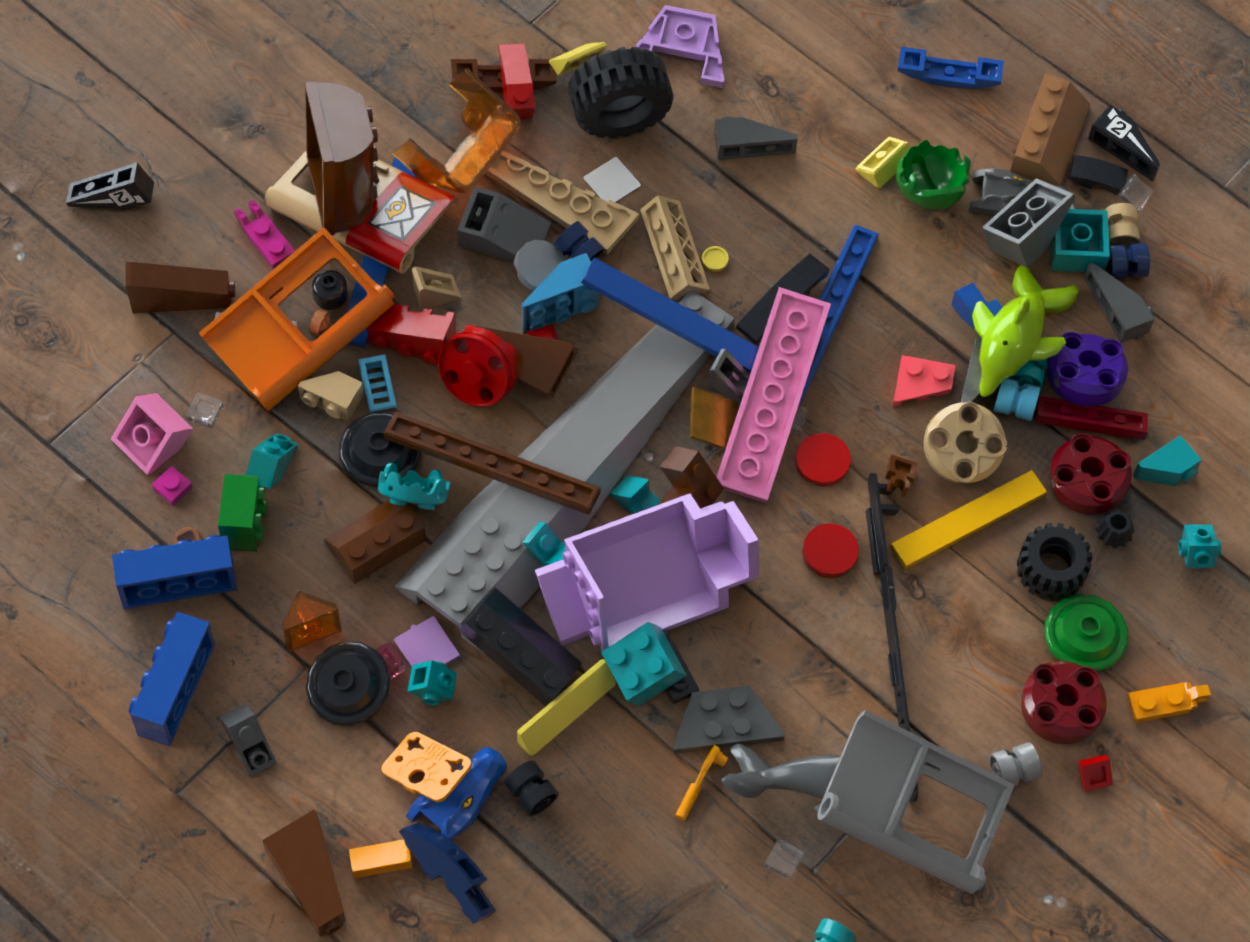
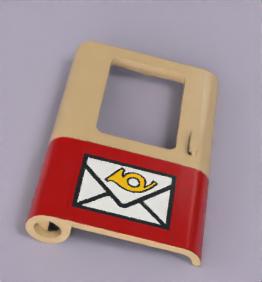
[265,151,459,274]

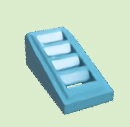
[358,354,397,413]

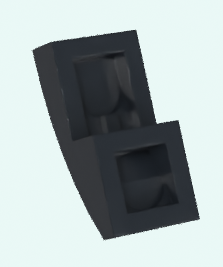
[1068,155,1128,196]

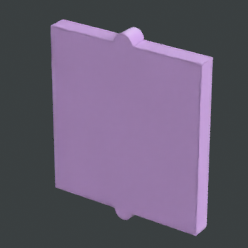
[393,616,460,668]

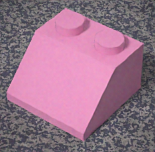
[111,393,193,475]

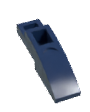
[399,823,496,924]

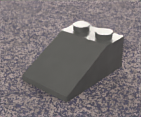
[982,178,1075,268]

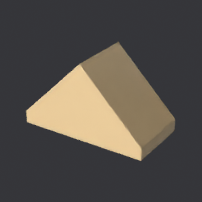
[412,266,461,311]

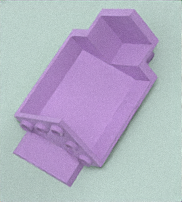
[535,494,759,651]

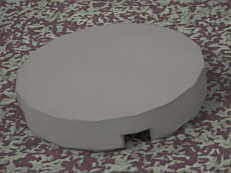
[514,240,565,291]

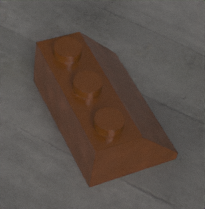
[324,500,426,584]

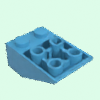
[522,253,599,334]

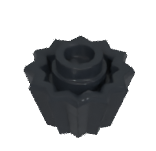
[1095,510,1135,548]

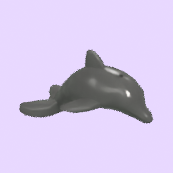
[721,744,902,828]

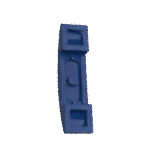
[897,47,1004,88]

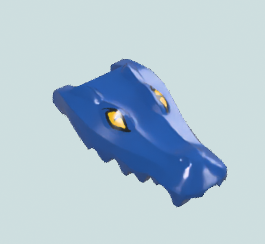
[406,747,507,841]

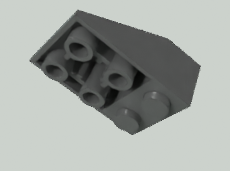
[457,186,551,262]

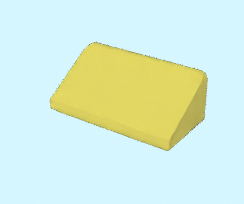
[549,42,606,76]
[855,137,910,188]

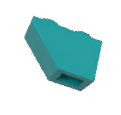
[246,434,298,489]

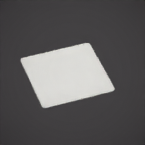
[583,157,641,202]

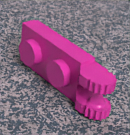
[234,199,295,269]

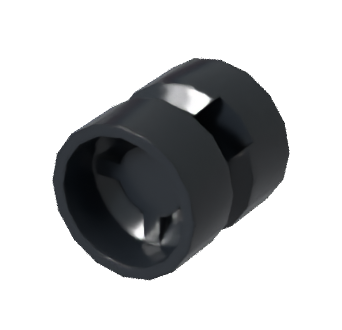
[504,760,559,817]

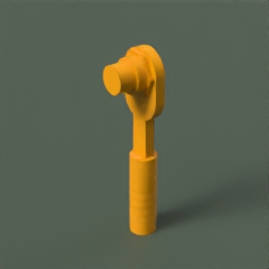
[675,745,728,821]

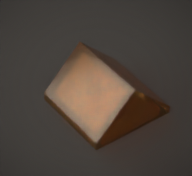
[282,590,342,653]

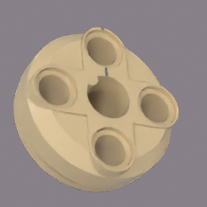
[924,402,1007,484]

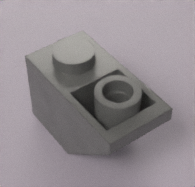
[219,703,277,777]

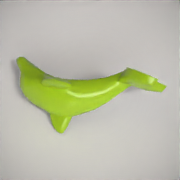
[972,265,1078,397]

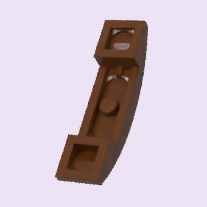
[451,59,557,93]

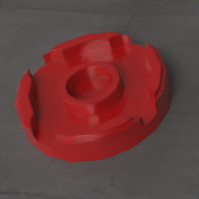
[795,433,851,487]
[802,523,859,578]

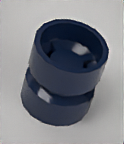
[554,221,604,262]
[1105,242,1150,279]

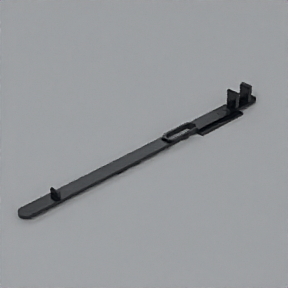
[866,473,918,802]

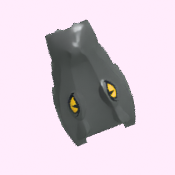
[969,168,1069,217]

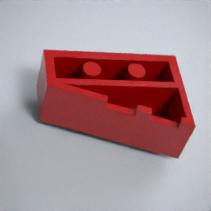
[367,304,456,365]

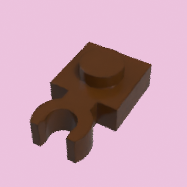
[885,455,917,497]

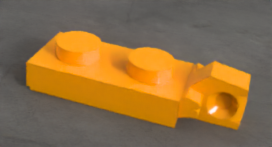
[1127,683,1211,723]

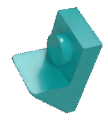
[609,475,661,514]
[522,522,565,567]

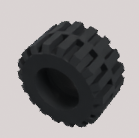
[1017,523,1093,601]

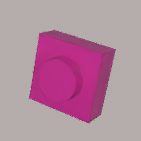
[152,466,193,506]

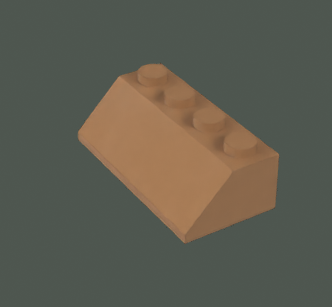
[1010,73,1090,186]

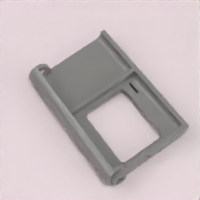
[817,710,1015,894]

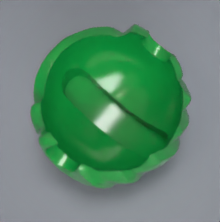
[896,140,971,211]

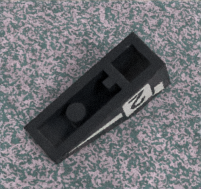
[1088,104,1160,181]
[66,162,154,209]

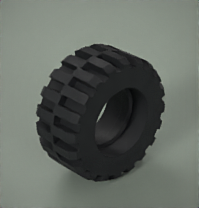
[568,47,674,138]

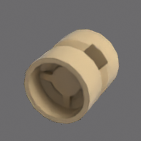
[1105,203,1141,248]

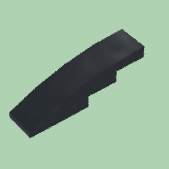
[736,253,830,344]

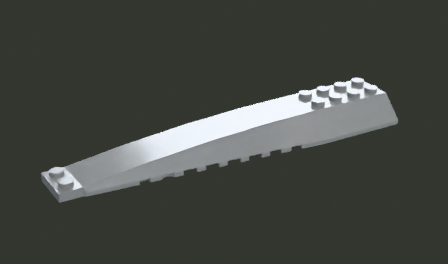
[395,291,734,653]

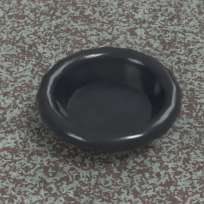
[339,412,421,487]
[306,641,390,726]

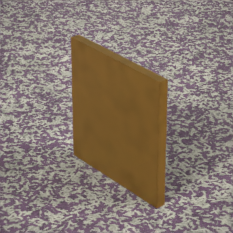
[690,387,739,450]

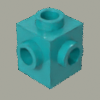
[1178,525,1221,569]
[407,660,457,706]

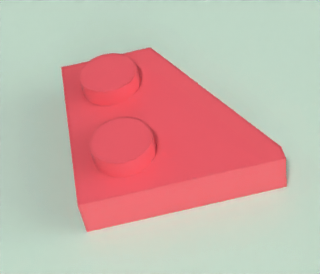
[893,355,956,406]

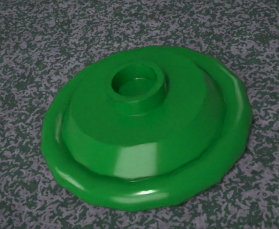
[1045,594,1128,672]

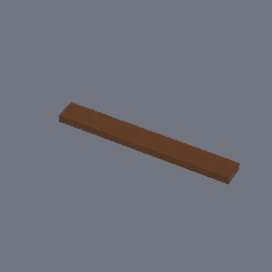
[383,412,601,515]

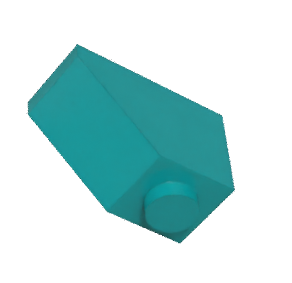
[1133,435,1202,486]

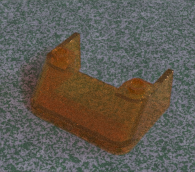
[392,68,521,193]

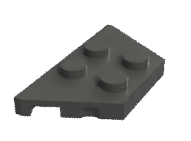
[673,686,785,754]

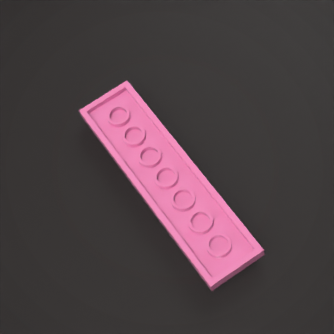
[717,287,831,504]

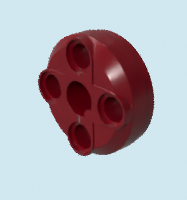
[1049,433,1132,515]
[1021,661,1107,744]

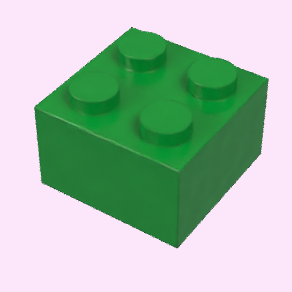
[218,474,268,552]

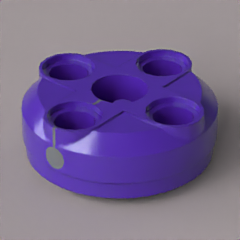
[1047,332,1128,406]

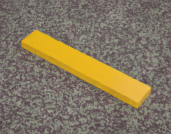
[890,470,1047,570]

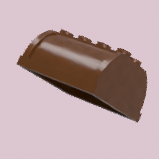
[305,81,378,235]

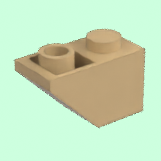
[298,371,364,421]

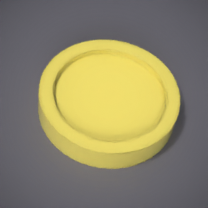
[702,246,729,272]

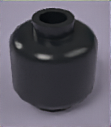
[312,270,348,310]

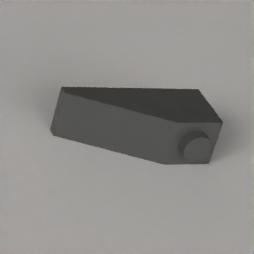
[714,116,798,160]
[1084,263,1154,343]

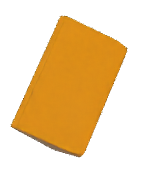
[349,840,412,879]

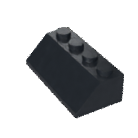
[458,587,582,706]

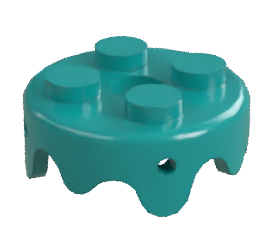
[377,463,450,510]

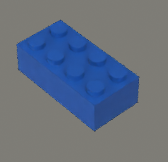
[112,535,238,609]
[129,612,215,747]

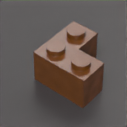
[658,446,724,509]

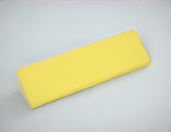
[517,659,616,756]

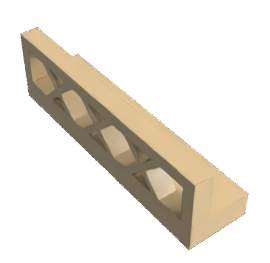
[640,195,710,300]

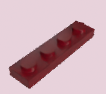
[1036,396,1148,440]

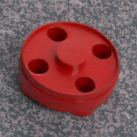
[438,325,517,407]

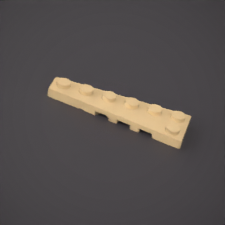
[480,148,639,255]

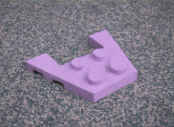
[635,5,725,88]

